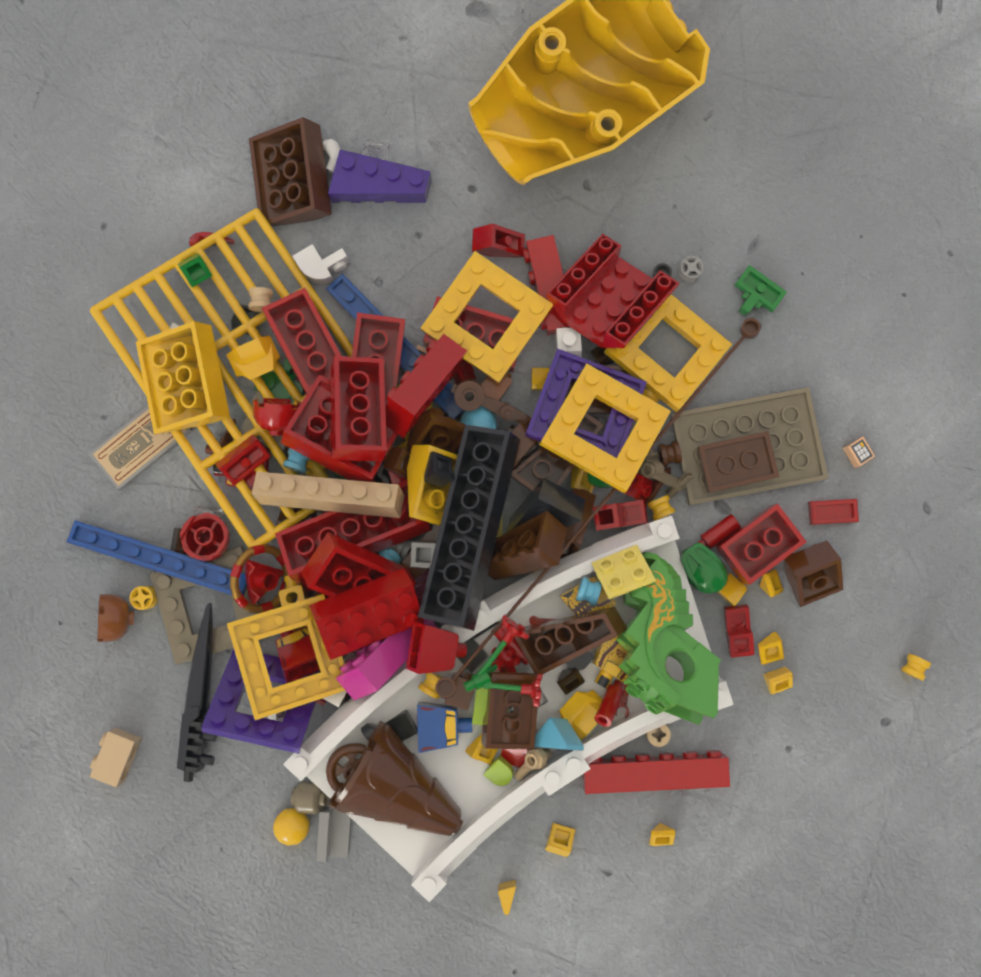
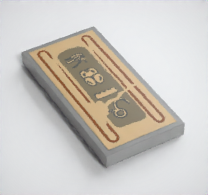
[89,406,193,490]

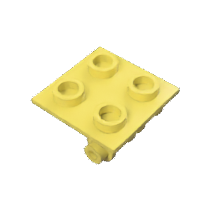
[591,545,656,600]

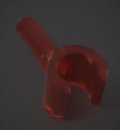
[615,684,629,718]

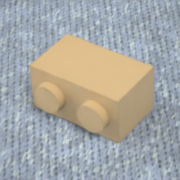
[89,728,142,787]

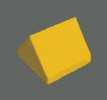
[763,666,793,694]

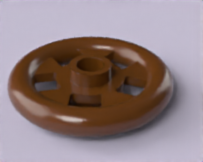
[326,743,366,791]

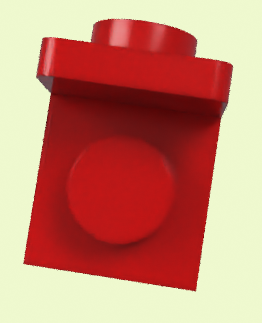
[612,474,654,501]

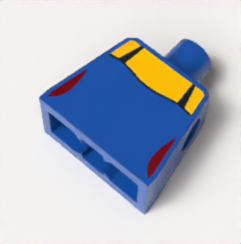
[417,702,473,753]

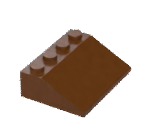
[249,117,332,227]

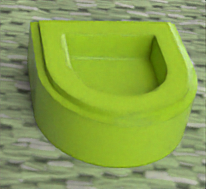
[483,755,514,786]

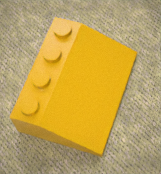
[136,321,230,435]

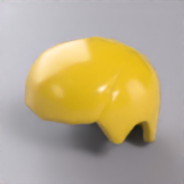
[273,808,310,846]

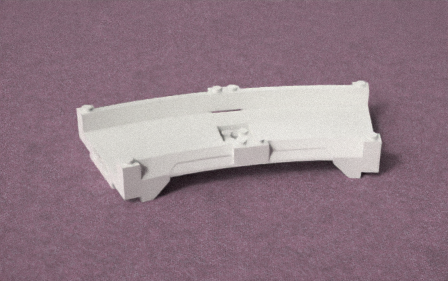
[283,515,734,902]

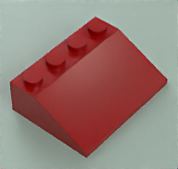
[281,374,398,482]

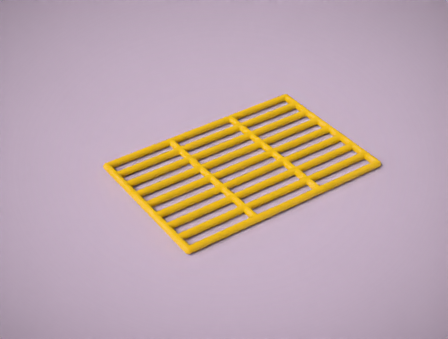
[90,208,410,548]

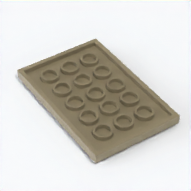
[670,387,829,506]

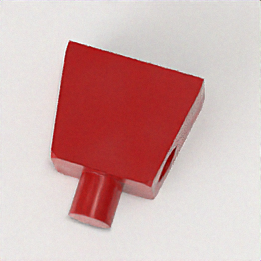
[406,621,467,674]

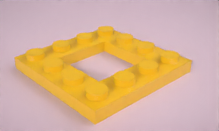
[420,251,554,384]
[604,294,732,413]
[540,364,671,493]
[227,594,346,720]

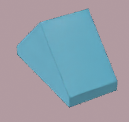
[534,717,584,751]

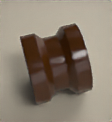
[657,441,682,467]

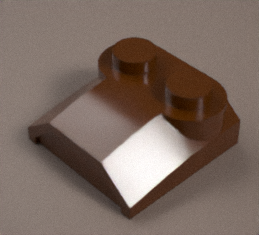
[407,408,466,454]

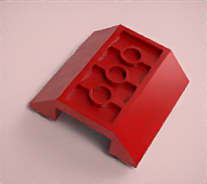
[546,233,680,348]

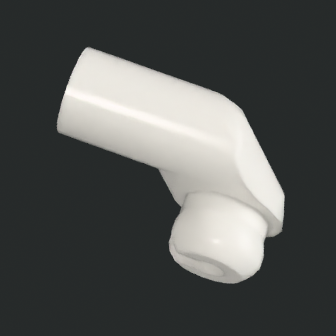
[323,139,340,174]

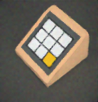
[842,437,875,468]

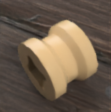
[248,287,273,312]
[645,725,671,747]

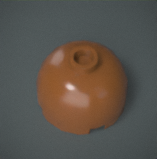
[97,594,134,642]

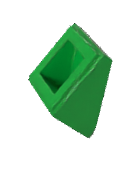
[177,253,212,287]

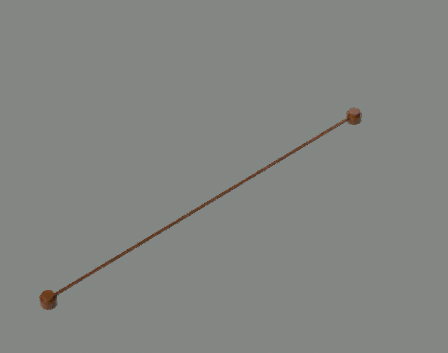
[435,318,761,699]

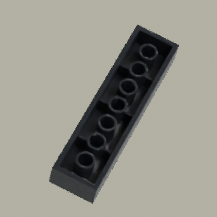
[418,425,520,631]

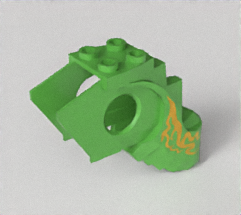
[616,552,721,725]

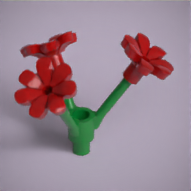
[463,614,543,707]

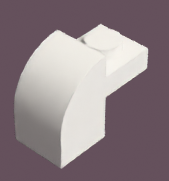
[293,244,350,285]

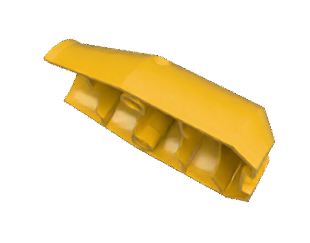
[468,0,710,185]

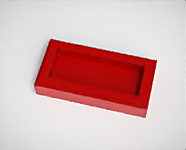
[808,499,859,525]

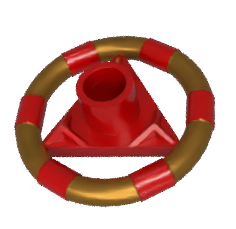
[230,544,288,613]

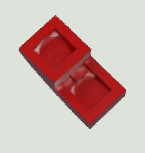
[724,604,755,658]

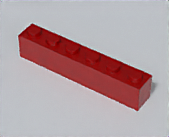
[583,750,730,794]

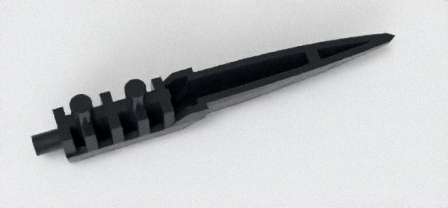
[177,603,217,782]

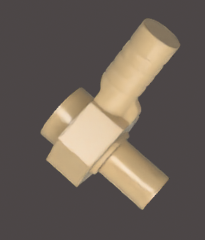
[514,747,552,781]

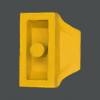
[226,335,281,380]
[559,690,602,740]

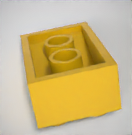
[407,445,458,526]

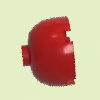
[253,398,302,436]
[180,513,230,561]

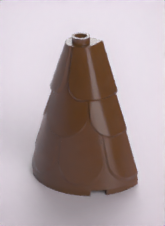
[328,720,463,836]

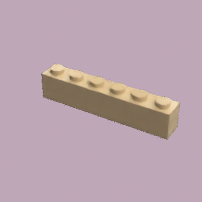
[252,472,405,518]

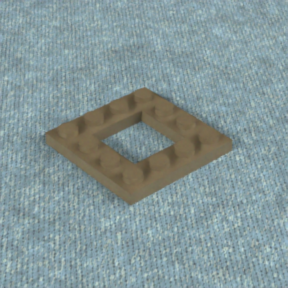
[150,547,259,665]

